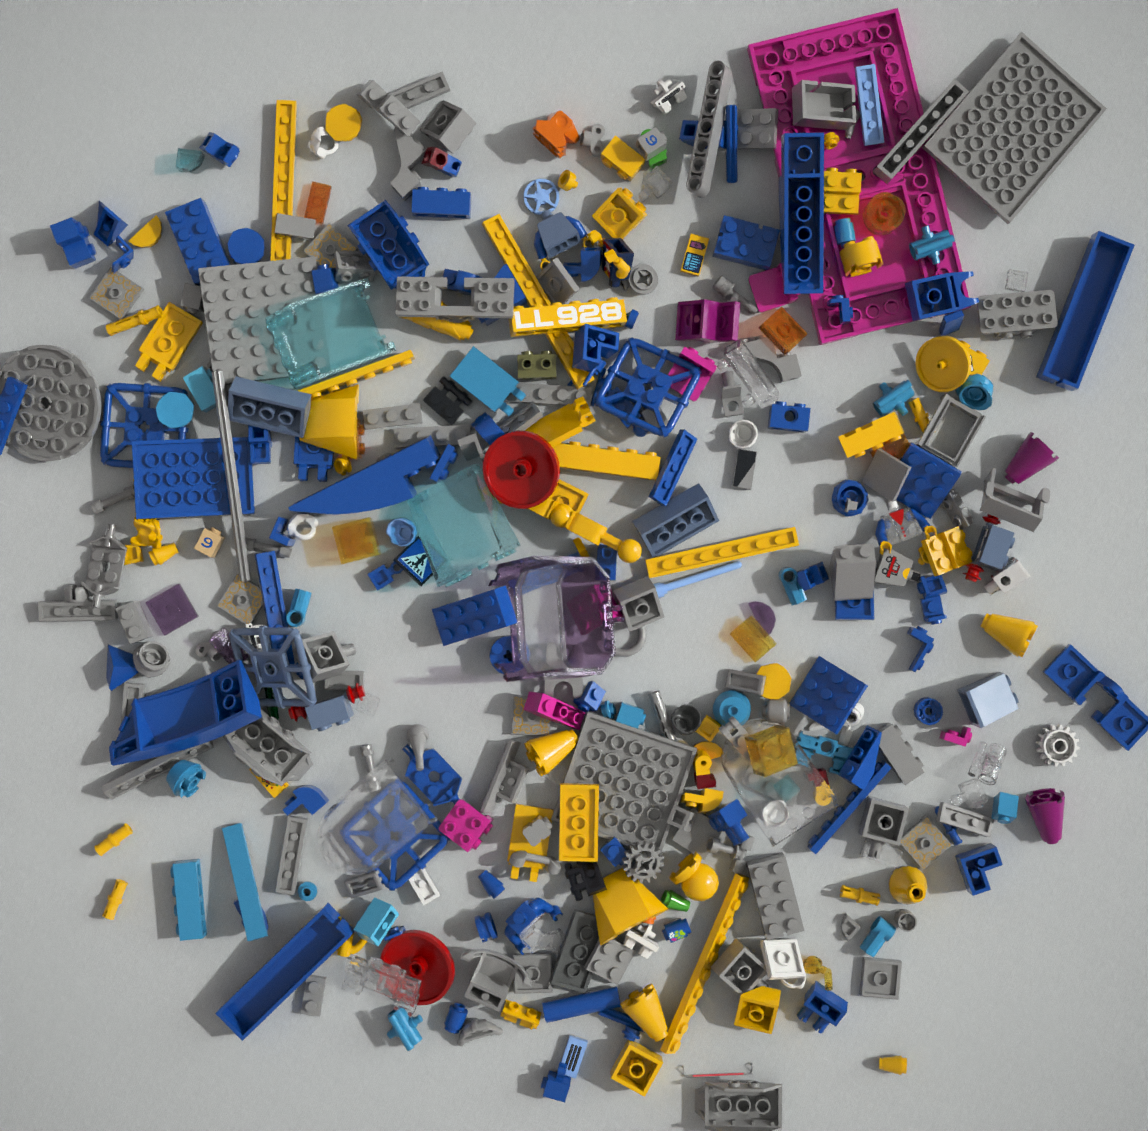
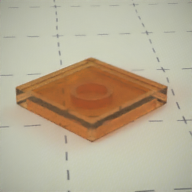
[759,307,807,355]

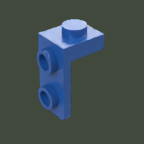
[907,626,934,672]

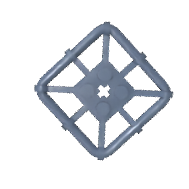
[229,626,317,708]

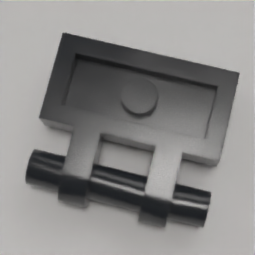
[423,376,473,426]
[564,861,607,901]

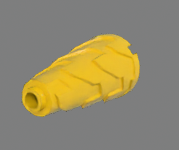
[400,300,474,341]

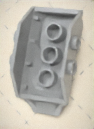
[223,708,313,786]
[695,1080,782,1131]

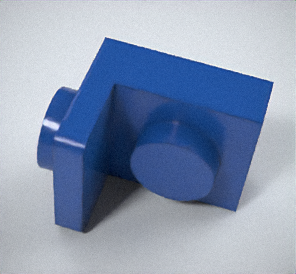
[920,595,947,625]

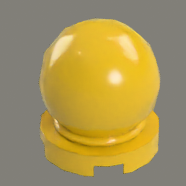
[669,851,719,901]

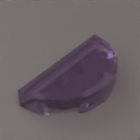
[748,601,776,638]

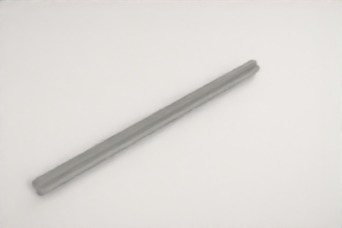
[212,370,251,582]

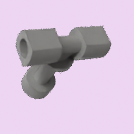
[706,835,755,874]

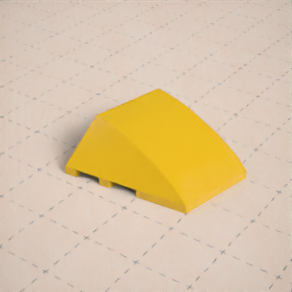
[299,384,359,460]
[593,868,669,946]

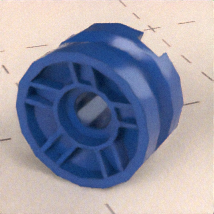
[913,697,943,725]
[475,912,498,943]

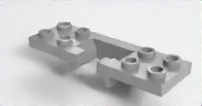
[395,277,515,323]

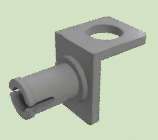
[721,371,744,417]

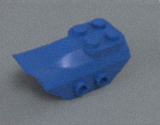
[347,200,430,290]

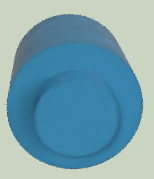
[834,218,856,248]

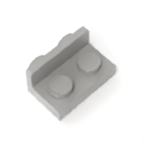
[334,251,376,283]

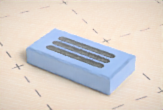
[561,1035,588,1079]

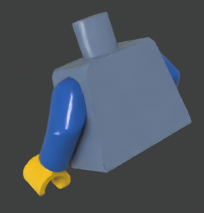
[534,210,594,270]

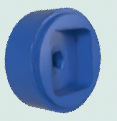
[625,309,639,329]

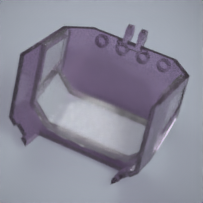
[488,556,624,682]

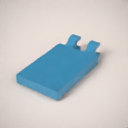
[450,346,526,417]

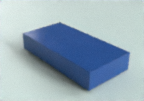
[939,310,964,336]

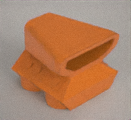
[532,111,580,159]

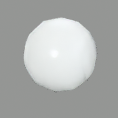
[729,419,758,449]

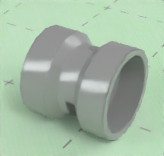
[894,909,917,932]

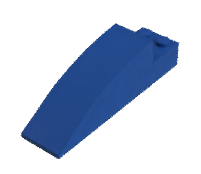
[778,133,824,294]
[288,435,441,515]

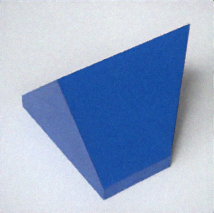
[94,200,128,247]
[106,645,139,691]

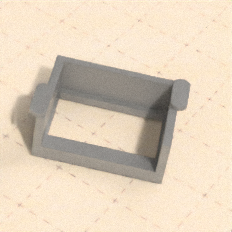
[915,393,986,467]
[980,468,1050,532]

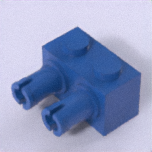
[708,799,750,846]
[796,981,848,1034]

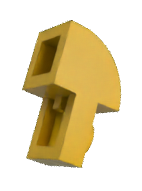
[680,788,724,813]

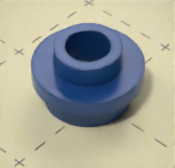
[622,1026,640,1042]

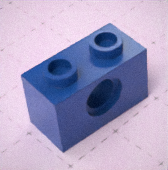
[768,401,811,433]

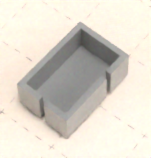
[792,80,856,130]

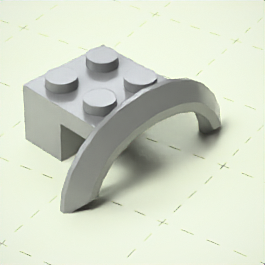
[460,949,532,1012]

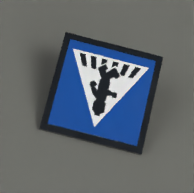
[393,536,446,586]

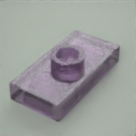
[209,627,249,664]

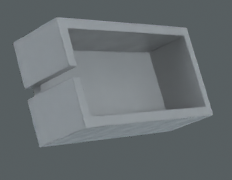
[746,852,804,940]

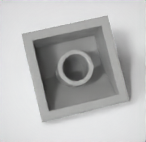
[420,100,477,154]
[613,576,664,632]

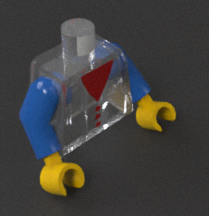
[875,500,937,555]

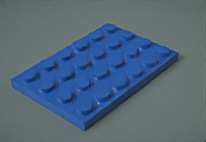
[132,437,255,519]

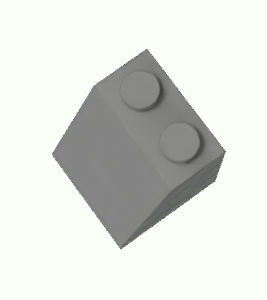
[829,544,876,601]

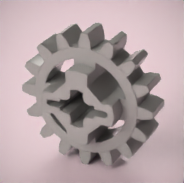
[622,840,664,883]

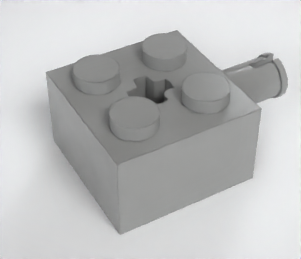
[292,631,356,683]
[858,796,909,859]
[711,939,769,995]

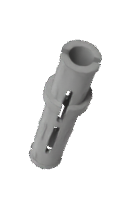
[648,690,677,741]

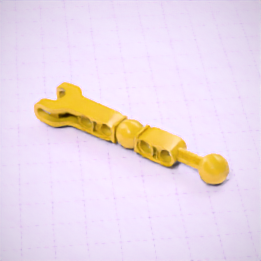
[480,486,642,563]

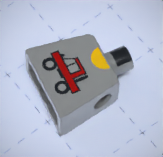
[874,548,920,587]

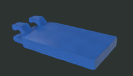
[293,436,334,482]

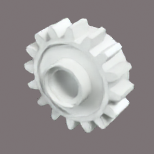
[1035,724,1080,767]

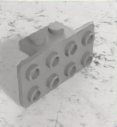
[977,290,1058,340]

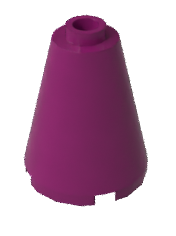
[1005,432,1059,484]
[1025,788,1065,844]

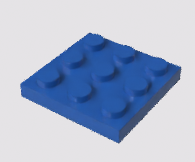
[896,443,962,519]
[789,656,868,735]

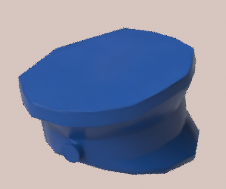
[227,228,265,264]
[832,480,869,517]

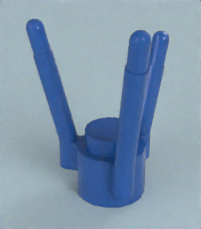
[567,359,607,406]

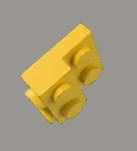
[824,168,862,215]
[592,187,647,239]
[921,526,973,577]

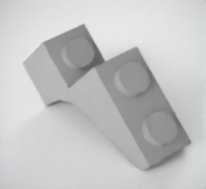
[356,80,420,136]
[390,127,425,201]
[733,334,802,383]

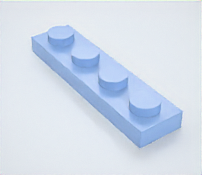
[855,64,884,146]

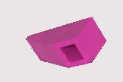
[523,692,585,730]

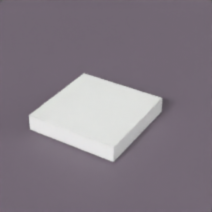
[760,939,806,980]

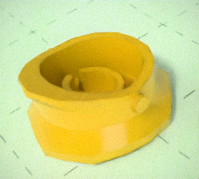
[326,104,362,142]
[756,663,791,700]

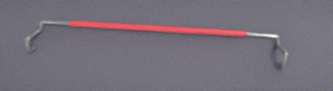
[683,1063,753,1077]

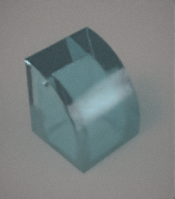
[176,148,205,172]

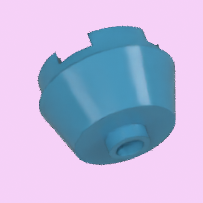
[713,690,751,728]
[166,760,206,798]

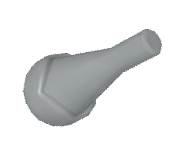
[407,724,429,771]

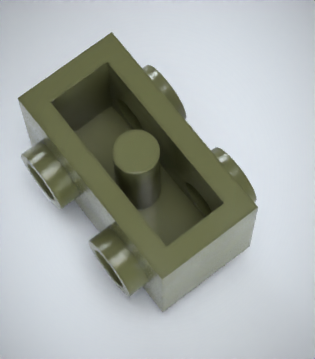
[517,351,557,380]

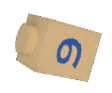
[194,527,225,558]

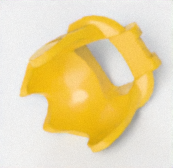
[130,513,163,549]

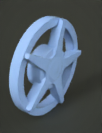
[524,179,559,215]

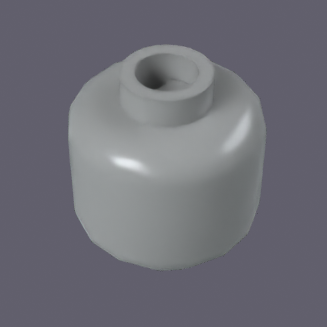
[763,699,790,724]

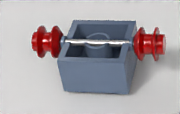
[963,514,1015,582]
[288,683,366,732]

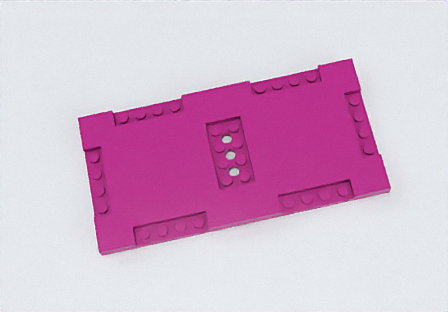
[747,8,971,345]

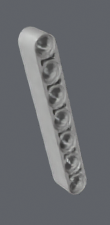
[686,60,732,198]

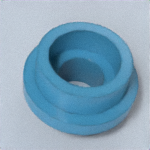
[601,700,616,719]
[298,882,317,901]

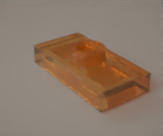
[304,181,332,224]
[869,433,910,459]

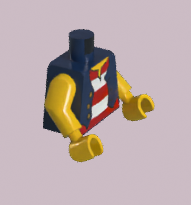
[587,230,634,287]

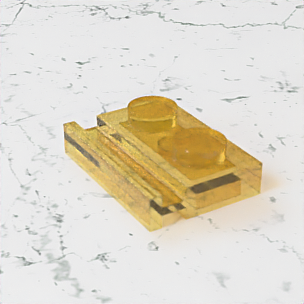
[730,615,777,662]

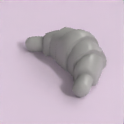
[457,1018,503,1046]

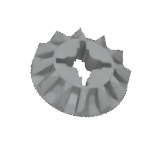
[627,264,658,295]

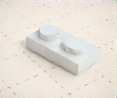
[404,868,441,906]

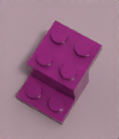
[675,299,740,343]

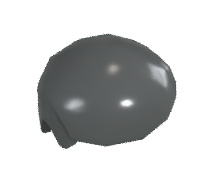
[670,704,701,735]

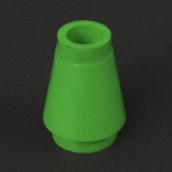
[661,890,690,912]

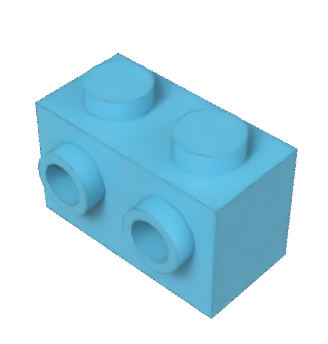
[183,366,216,413]
[353,897,399,946]

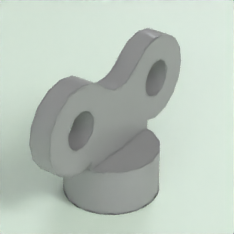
[580,124,605,157]
[195,631,225,661]

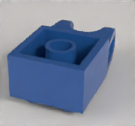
[905,271,979,321]

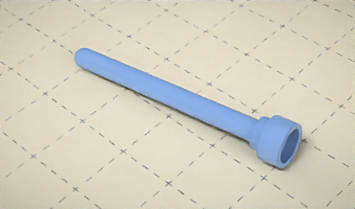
[653,561,742,598]

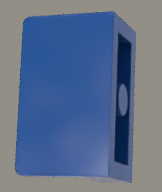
[269,517,296,546]

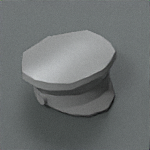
[133,641,170,678]

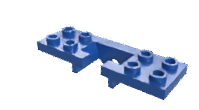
[1043,644,1148,751]

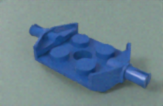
[402,744,462,806]

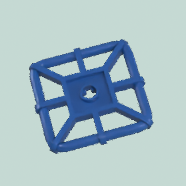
[594,337,702,438]
[100,383,189,468]
[340,779,450,891]

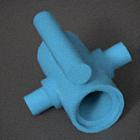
[909,225,955,265]
[873,380,915,417]
[387,1005,423,1051]

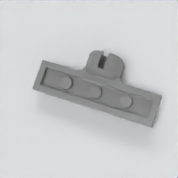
[38,585,118,621]

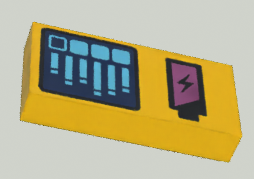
[680,234,709,277]

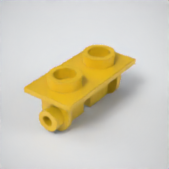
[500,999,542,1030]

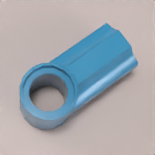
[778,567,807,606]
[286,588,312,627]
[859,916,896,958]

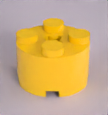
[839,236,883,277]

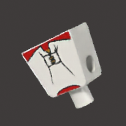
[984,557,1030,596]

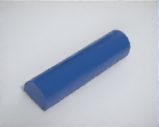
[542,986,621,1023]

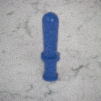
[935,806,963,846]

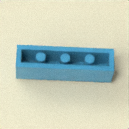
[170,859,207,941]

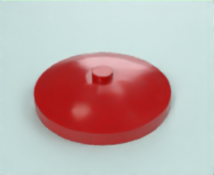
[483,431,560,509]
[380,930,455,1005]

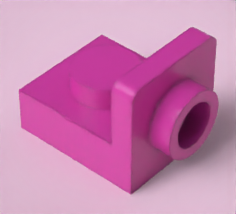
[939,726,972,747]

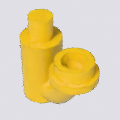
[337,924,367,957]

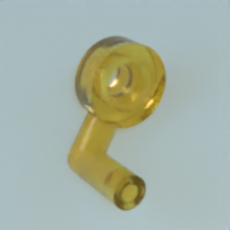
[803,956,833,991]

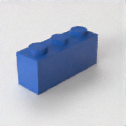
[412,187,471,219]

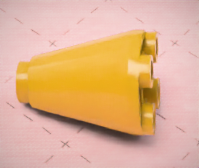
[980,613,1038,657]
[524,729,578,777]
[889,866,927,905]
[620,983,669,1042]

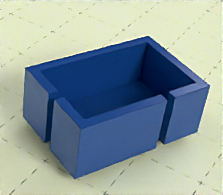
[712,215,780,271]

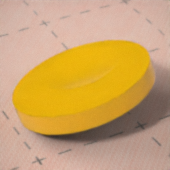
[915,336,971,392]

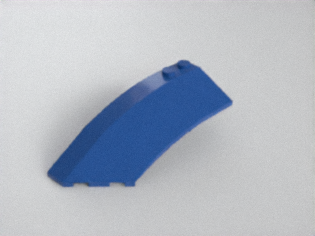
[109,660,262,766]

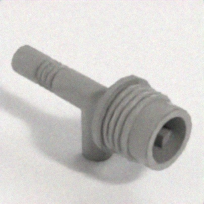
[712,275,758,315]

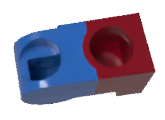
[421,147,462,177]

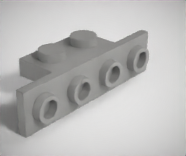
[480,740,529,813]

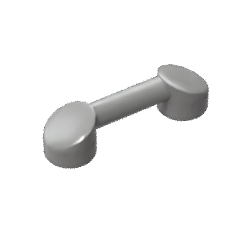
[509,850,561,875]

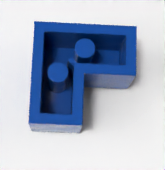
[50,217,97,269]
[572,324,620,372]
[955,843,1003,896]

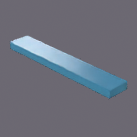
[222,823,268,942]

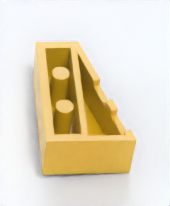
[838,412,904,458]

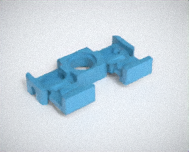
[793,730,855,775]

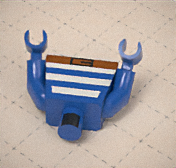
[504,898,563,955]

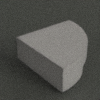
[841,914,861,942]

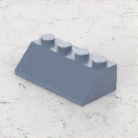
[228,376,311,438]
[632,483,719,558]

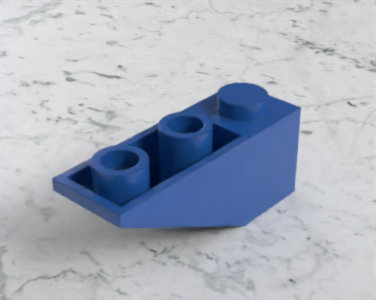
[838,725,882,790]

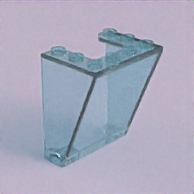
[265,278,396,391]
[407,463,521,588]

